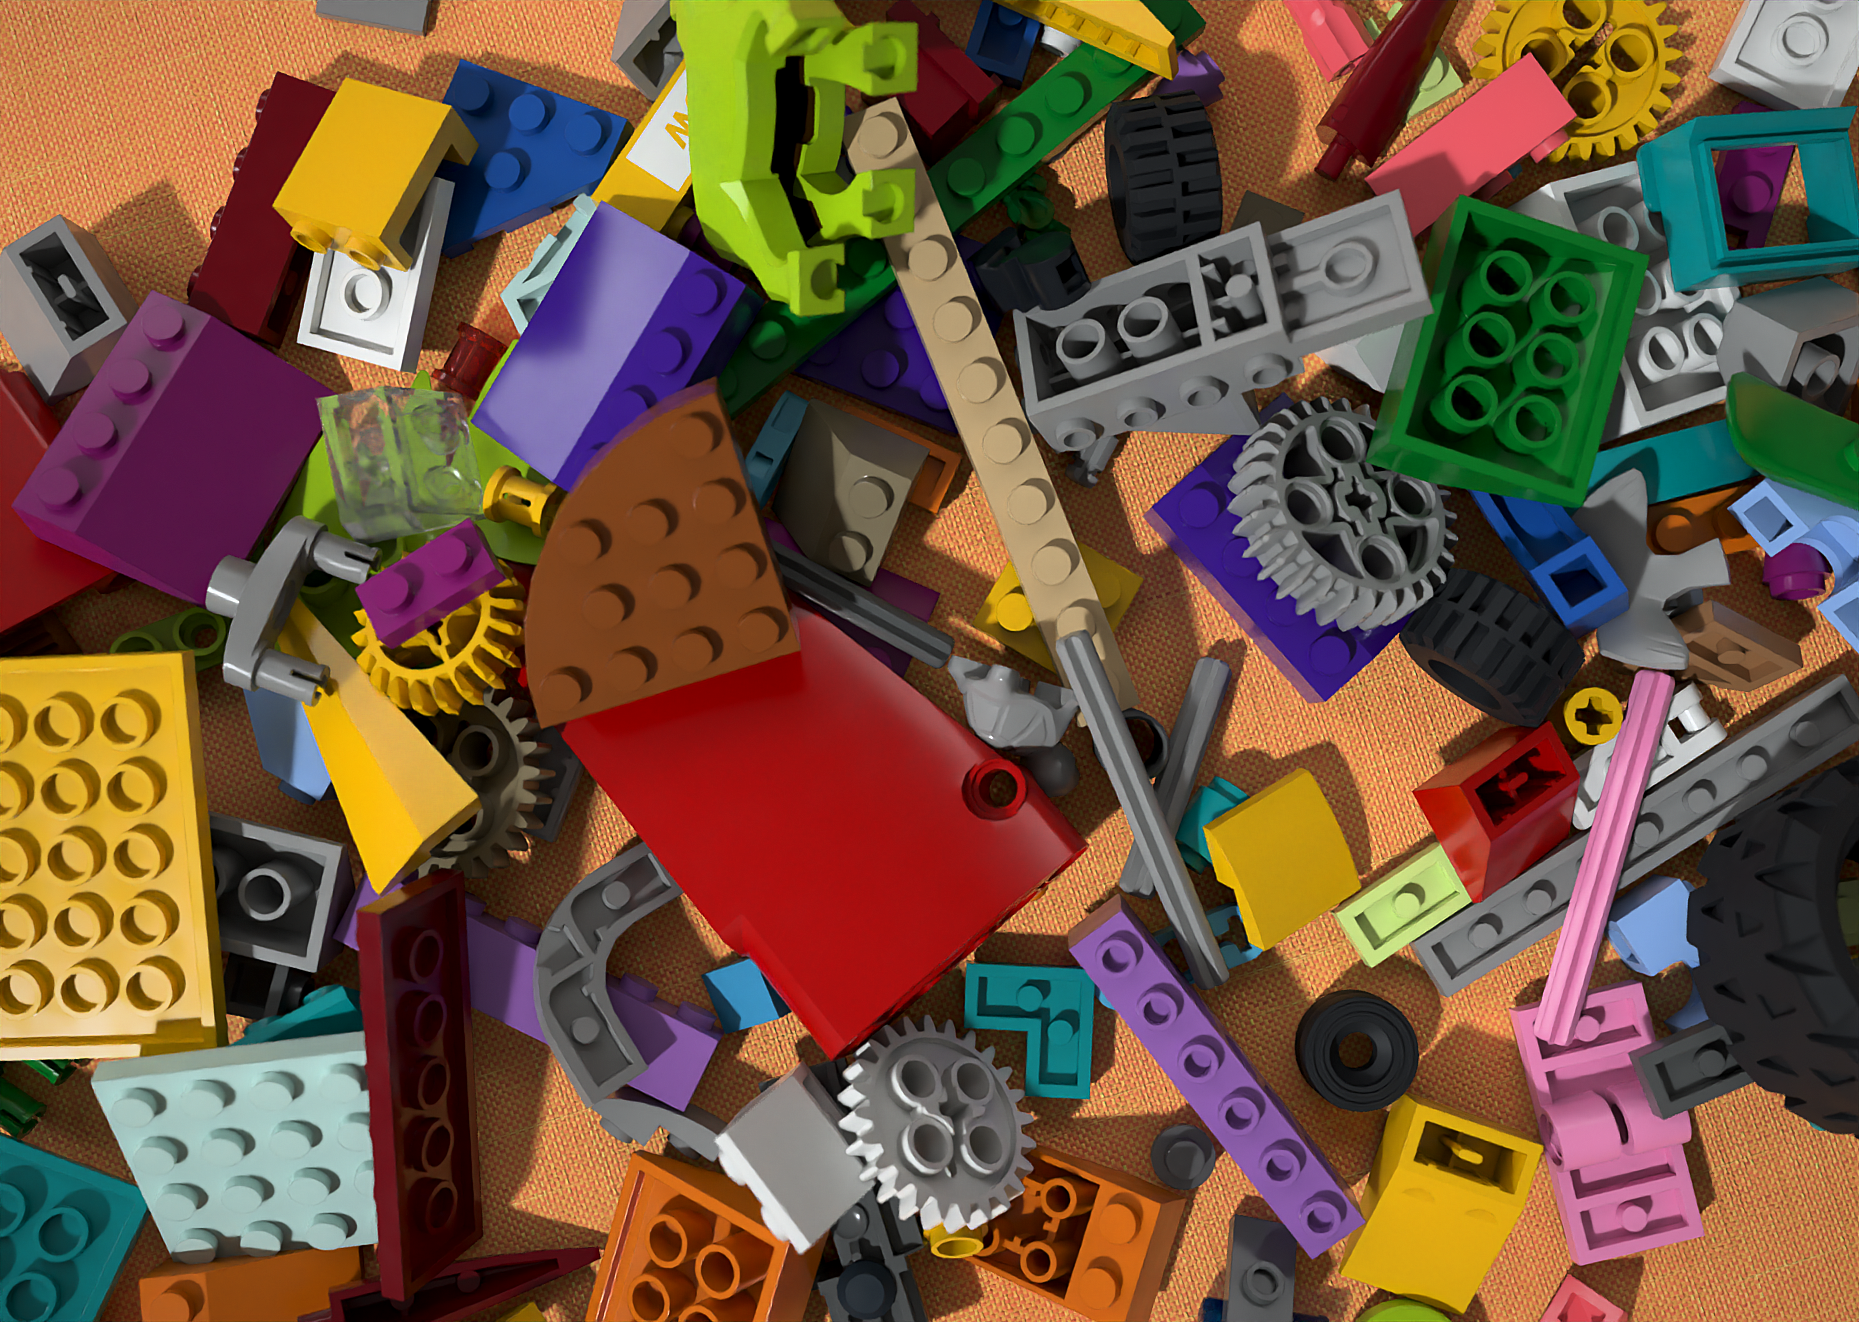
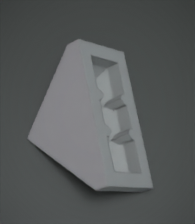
[610,0,684,104]

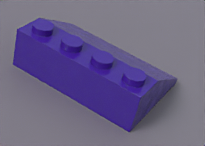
[470,200,765,492]
[1142,392,1415,704]

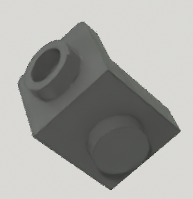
[223,952,315,1020]

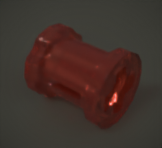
[430,321,508,403]

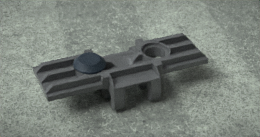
[758,1057,929,1322]

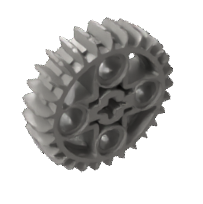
[1227,396,1459,632]

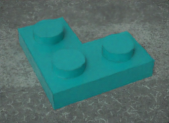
[963,960,1095,1099]

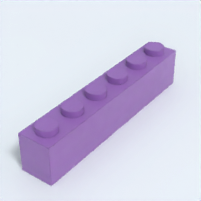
[332,870,725,1112]

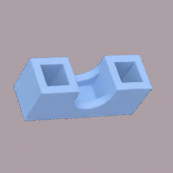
[1727,477,1859,654]
[1604,874,1709,1034]

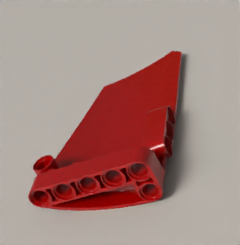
[496,558,1090,1061]

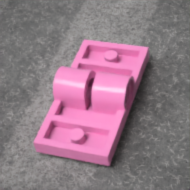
[1509,979,1705,1266]

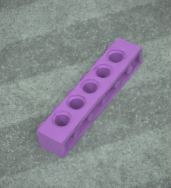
[1068,893,1366,1260]

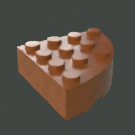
[524,376,801,729]

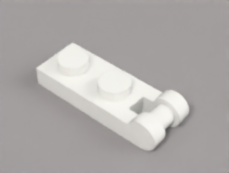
[1570,680,1728,830]

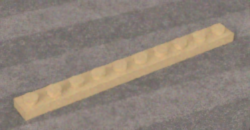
[842,97,1141,728]

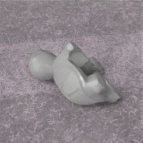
[947,655,1080,798]

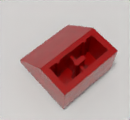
[1412,720,1581,903]

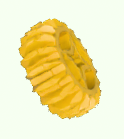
[351,541,528,717]

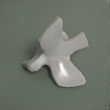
[1538,467,1731,670]

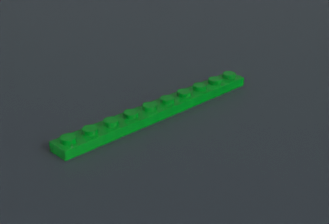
[718,0,1206,421]

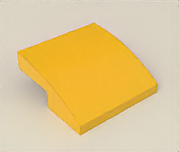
[1202,767,1361,951]

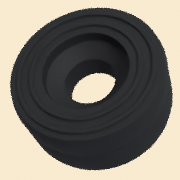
[1294,989,1419,1112]

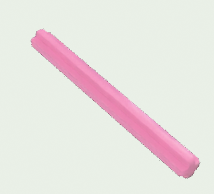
[1533,669,1676,1046]

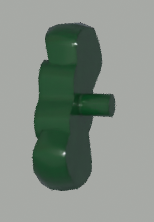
[999,173,1071,244]

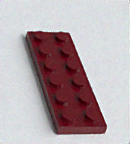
[355,867,484,1302]

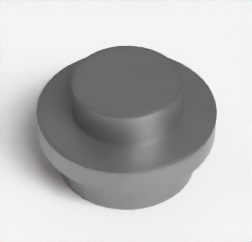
[1150,1123,1216,1190]

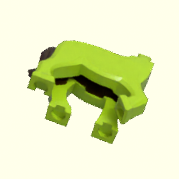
[670,0,917,317]

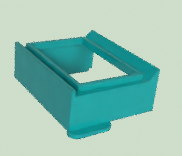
[1636,106,1859,292]

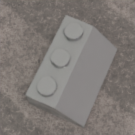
[208,810,356,973]

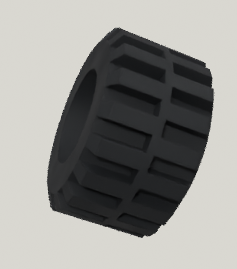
[1104,89,1223,266]
[1399,568,1586,728]

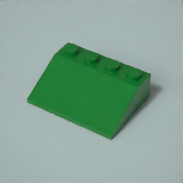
[1365,194,1650,509]

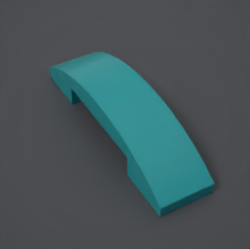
[1562,419,1763,516]

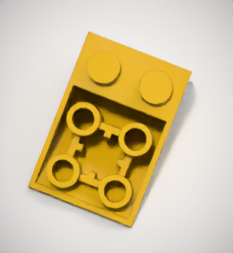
[1338,1092,1544,1316]

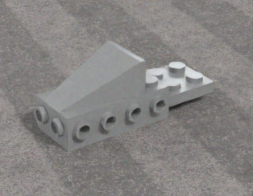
[1013,189,1434,454]

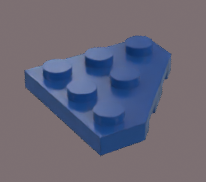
[433,59,635,260]

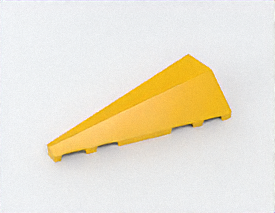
[277,597,482,898]

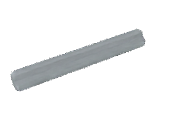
[1119,657,1232,900]

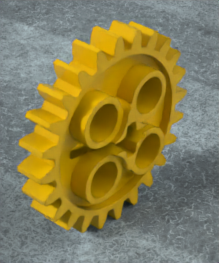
[1470,0,1683,169]

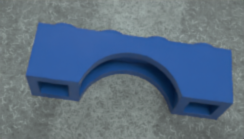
[1466,489,1629,640]

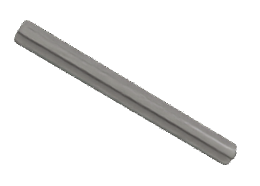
[1056,630,1230,990]

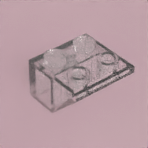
[317,385,487,545]

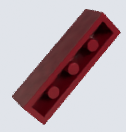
[187,71,337,349]

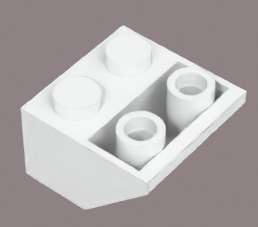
[714,1061,878,1254]

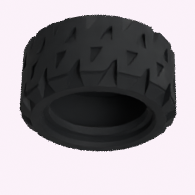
[1686,755,1859,1139]

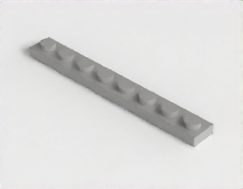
[1409,674,1859,998]

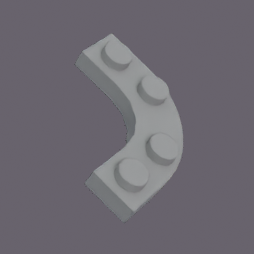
[533,842,684,1109]

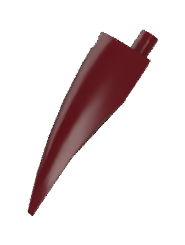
[1314,0,1458,182]
[297,1246,601,1322]

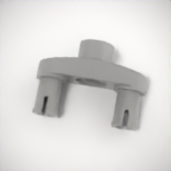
[206,515,383,707]

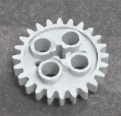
[837,1015,1036,1233]

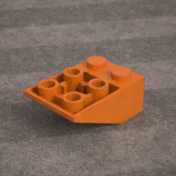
[962,1144,1187,1322]

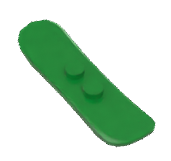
[1725,371,1859,511]

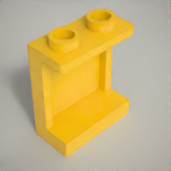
[272,77,479,272]

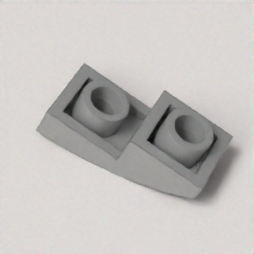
[591,1086,728,1163]

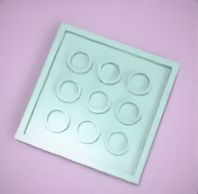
[90,1031,378,1264]

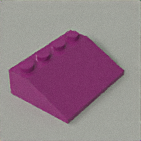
[12,289,343,615]

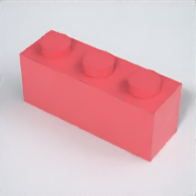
[1365,52,1577,245]

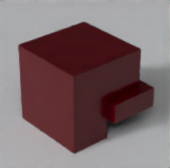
[860,0,1003,168]

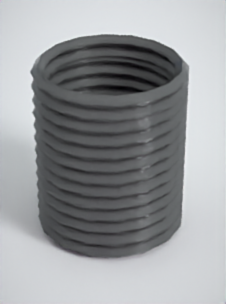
[1092,708,1170,780]

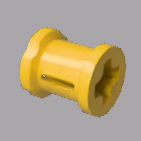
[483,465,568,540]
[1544,687,1623,745]

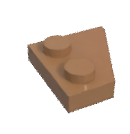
[1612,599,1803,692]

